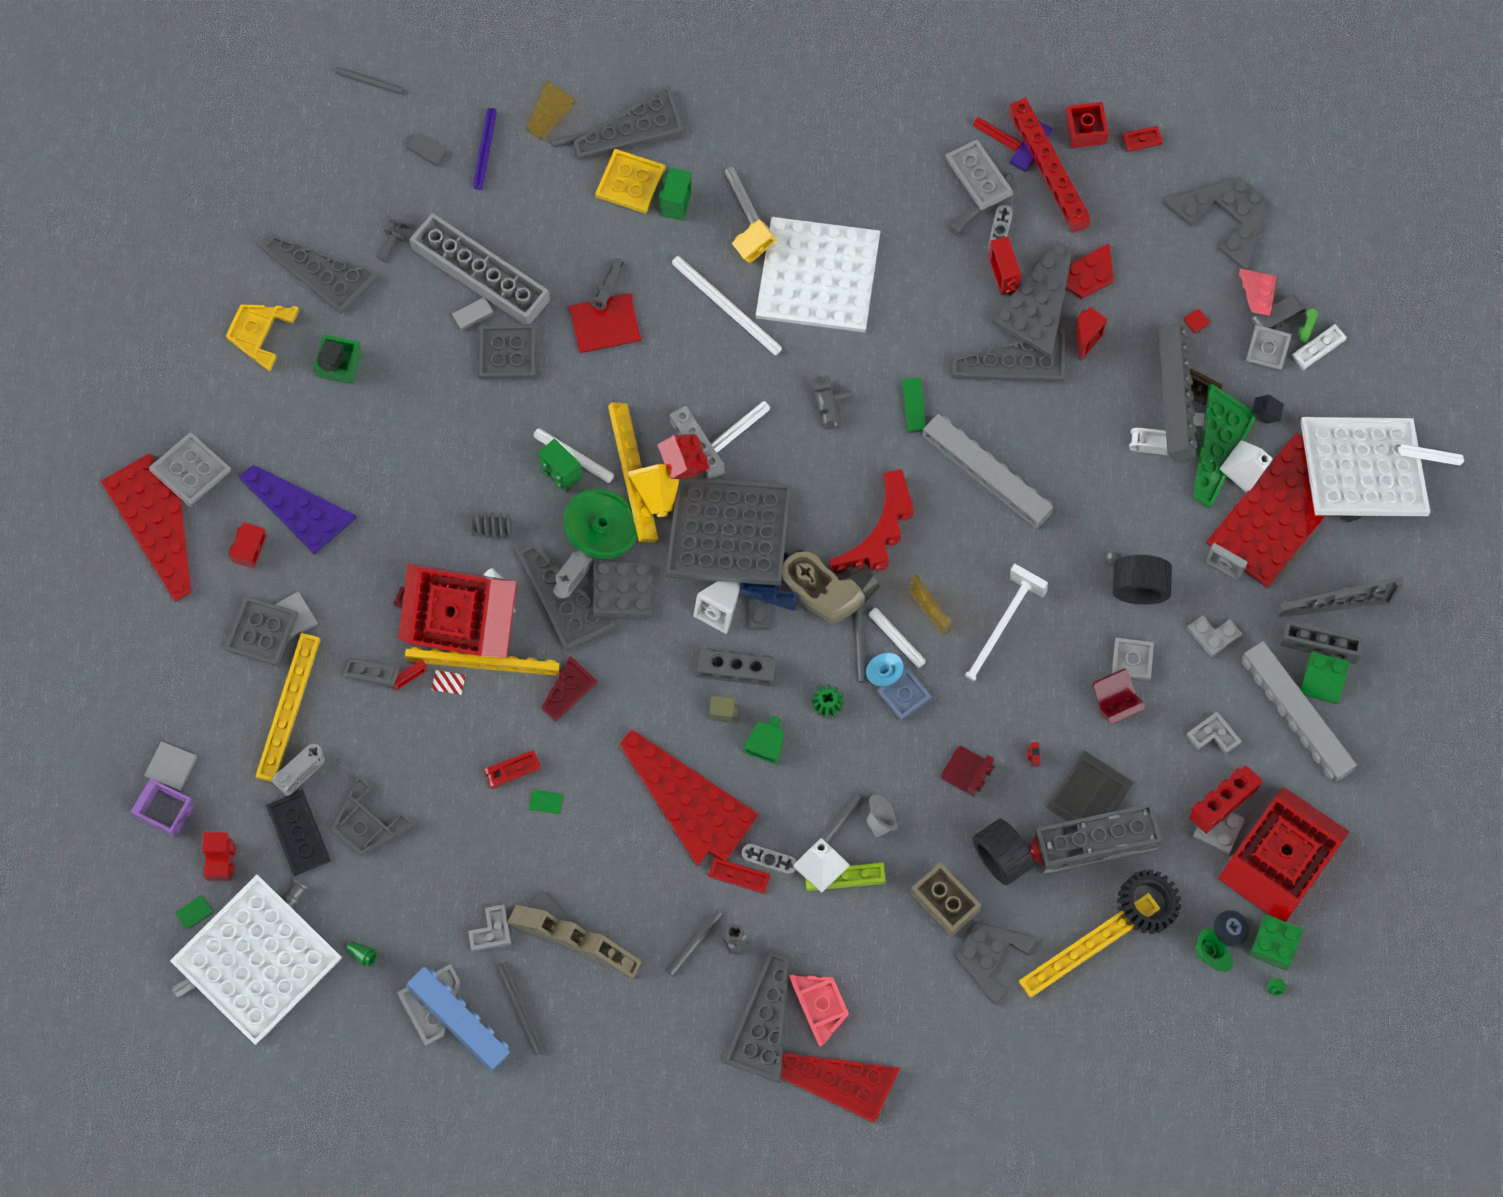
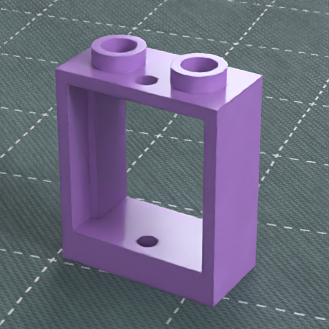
[130,778,194,838]

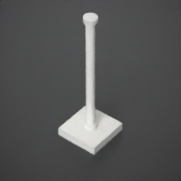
[965,563,1048,681]

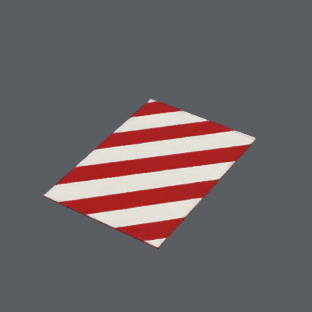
[431,670,466,695]

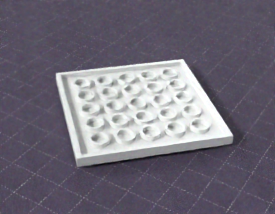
[756,217,880,333]
[1300,417,1430,516]
[170,875,342,1045]

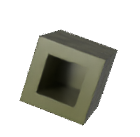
[709,696,738,723]

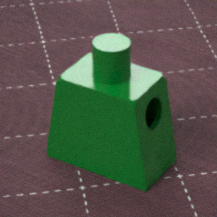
[743,716,785,766]

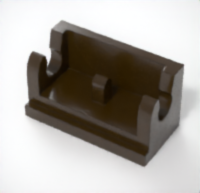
[1190,368,1223,406]

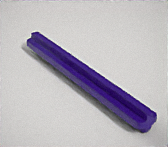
[473,108,497,190]

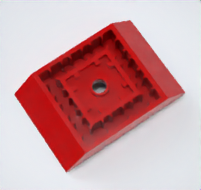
[398,563,517,658]
[1218,787,1350,922]

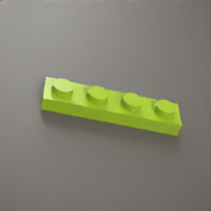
[805,862,886,891]

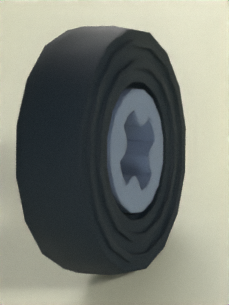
[1214,910,1249,946]

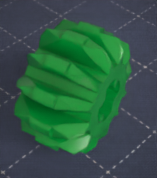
[811,684,844,718]

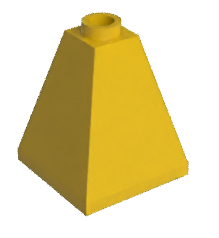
[629,464,679,518]

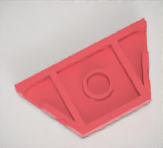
[789,975,849,1048]

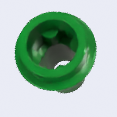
[346,941,377,967]

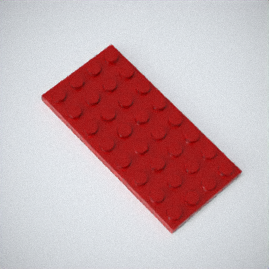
[1206,432,1327,588]

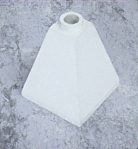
[1219,440,1273,492]
[693,581,741,634]
[793,838,849,893]

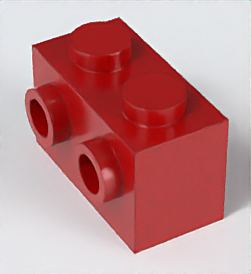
[228,522,267,569]

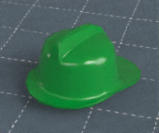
[1195,929,1233,972]

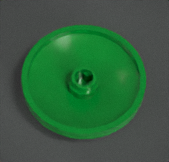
[563,489,638,559]

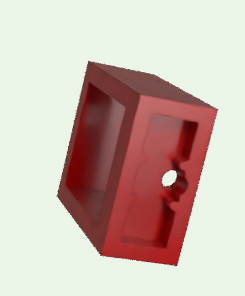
[988,236,1021,295]

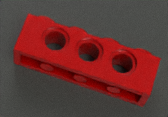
[1189,765,1263,834]

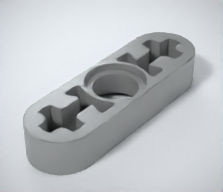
[988,205,1013,251]
[742,844,797,876]

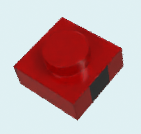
[1026,742,1040,767]

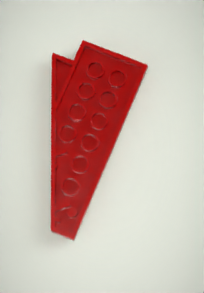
[101,453,192,602]
[620,729,759,866]

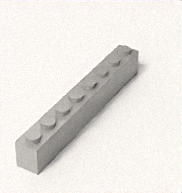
[923,414,1053,529]
[1242,641,1357,783]

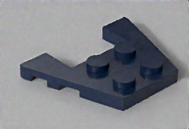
[740,550,803,611]

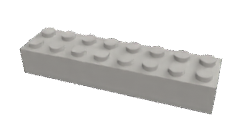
[409,213,550,325]

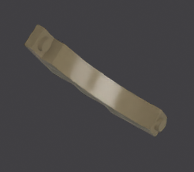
[507,905,642,979]

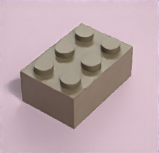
[910,862,982,937]

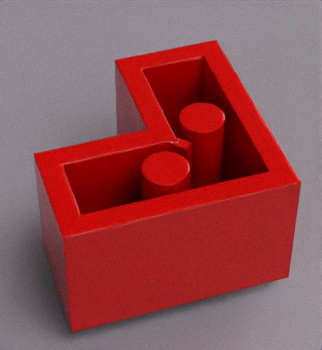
[202,832,237,881]

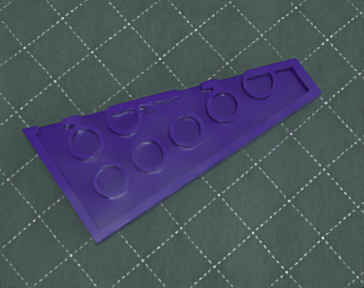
[239,465,357,555]

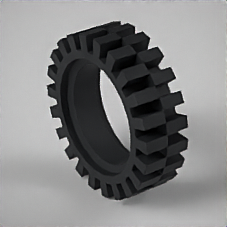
[1117,869,1182,934]

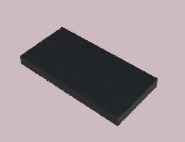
[266,790,331,877]

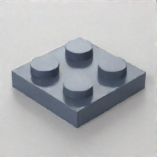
[877,668,932,721]

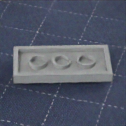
[945,140,1013,210]

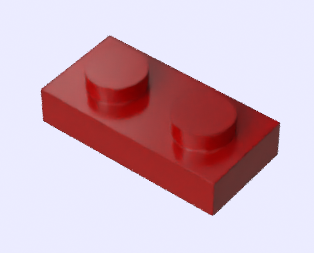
[1122,126,1163,152]

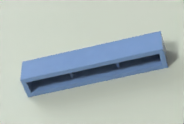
[406,967,510,1072]

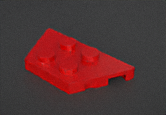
[1066,243,1113,299]

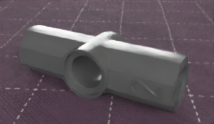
[722,923,748,955]

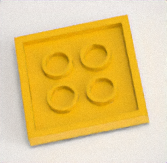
[595,149,666,214]

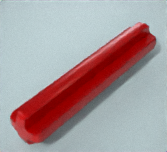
[973,117,1021,151]

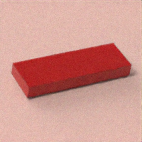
[708,857,771,894]

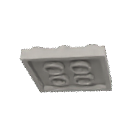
[149,432,231,507]

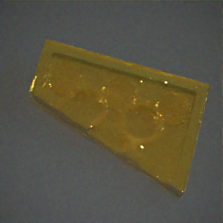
[527,80,575,140]
[909,574,951,635]

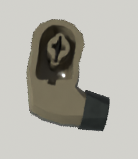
[782,551,880,624]

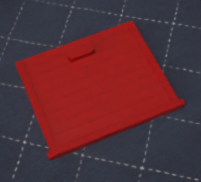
[568,293,641,353]

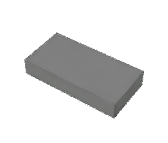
[452,297,494,331]

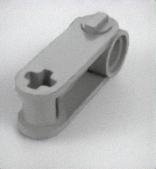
[553,551,592,598]
[272,744,325,796]

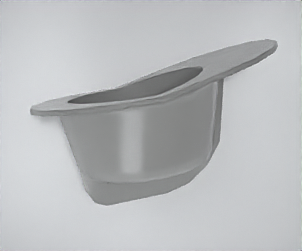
[866,794,898,837]

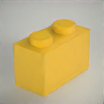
[732,219,778,263]

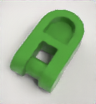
[1297,308,1318,344]

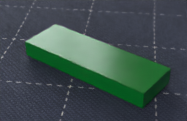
[902,378,926,433]

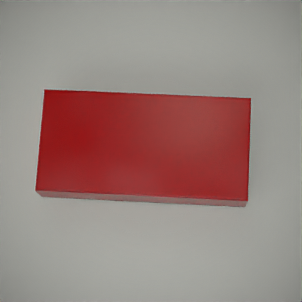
[392,659,428,691]

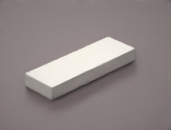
[1291,324,1347,370]

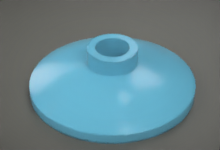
[866,653,904,686]

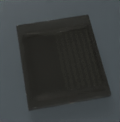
[1046,751,1134,821]

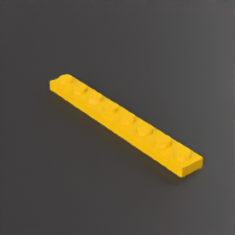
[608,402,659,543]
[255,633,321,782]
[405,647,561,676]
[1019,893,1160,998]

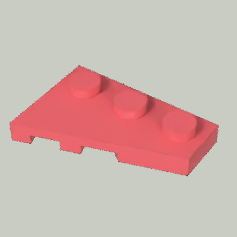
[1239,269,1277,316]

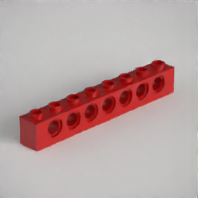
[1009,97,1090,233]

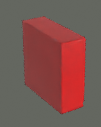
[1183,308,1210,334]

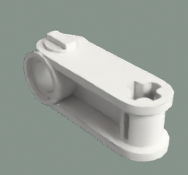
[1129,428,1168,455]

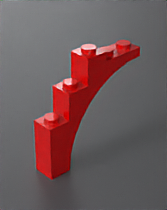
[829,469,914,573]

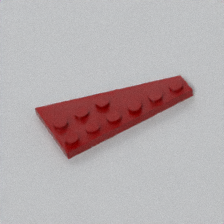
[781,1053,900,1124]

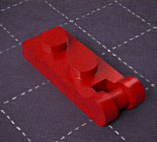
[484,750,541,789]

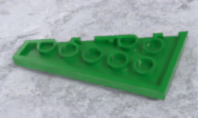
[1193,384,1256,508]

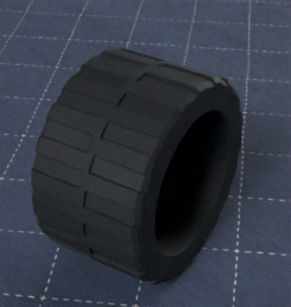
[1113,555,1172,605]
[972,818,1034,886]

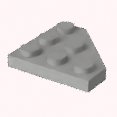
[397,964,460,1046]

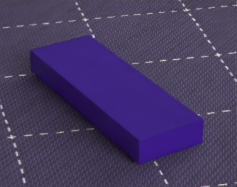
[1010,120,1053,172]

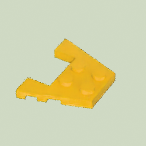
[226,304,299,372]

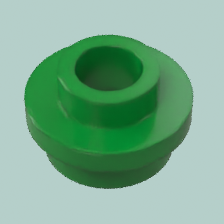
[1267,978,1287,996]

